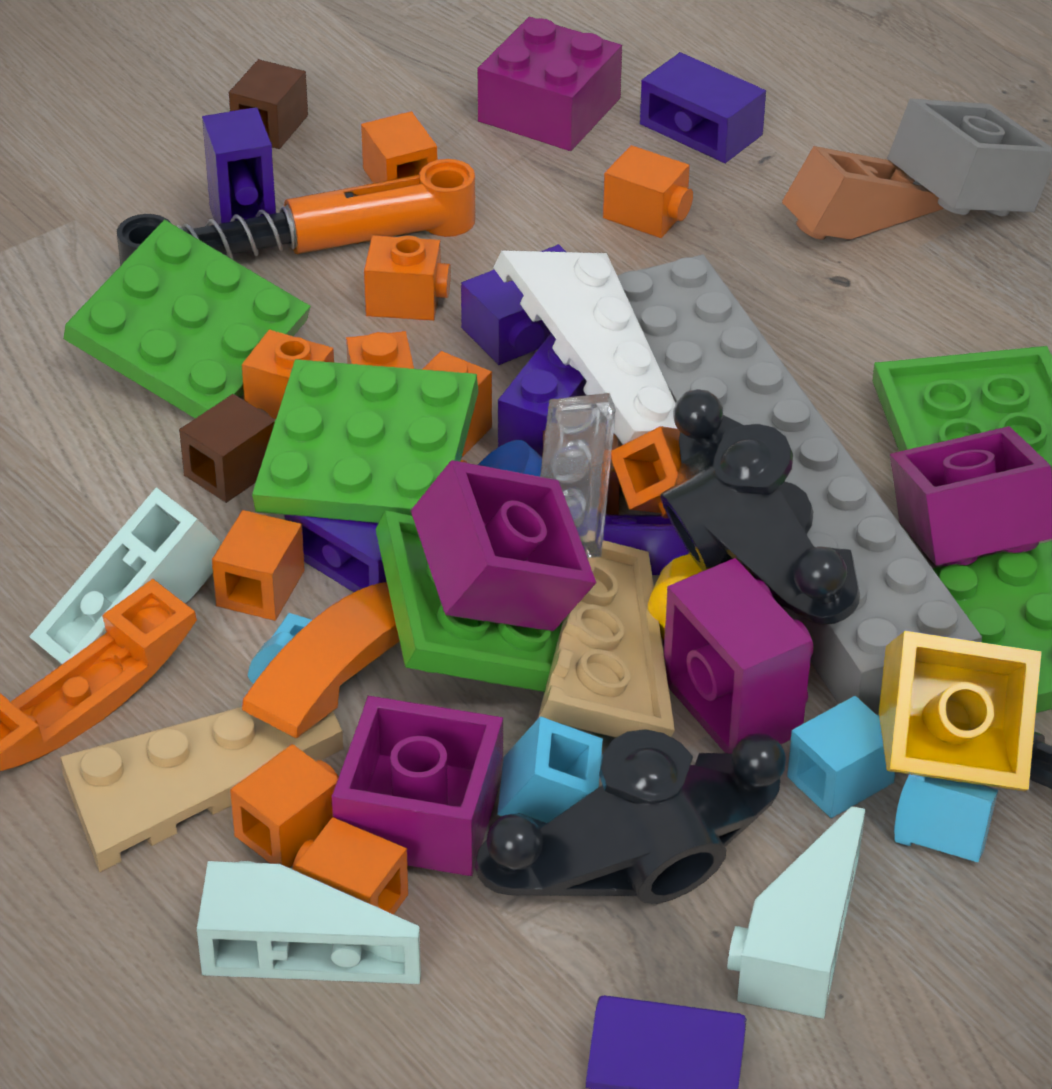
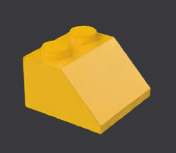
[879,631,1041,791]

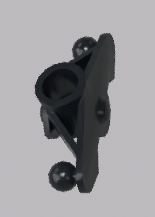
[660,389,860,625]
[475,729,786,904]

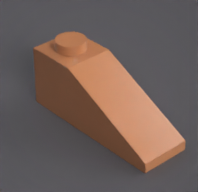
[782,146,944,240]

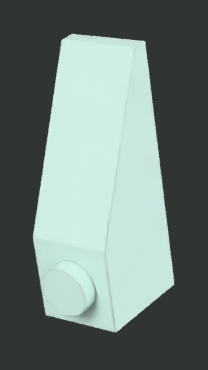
[29,487,222,664]
[727,806,865,1019]
[197,861,421,984]

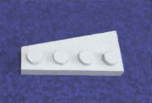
[493,251,677,445]

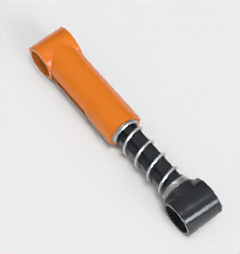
[117,159,475,266]

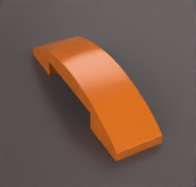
[0,579,197,771]
[242,582,399,738]

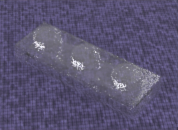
[540,393,616,558]

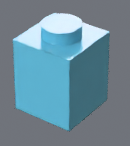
[787,696,895,818]
[497,716,603,823]

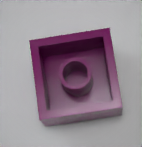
[477,16,622,151]
[890,426,1052,566]
[411,460,597,631]
[664,558,813,753]
[332,695,503,876]

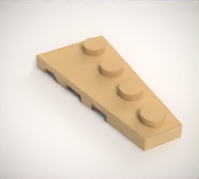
[538,537,675,738]
[60,707,343,873]

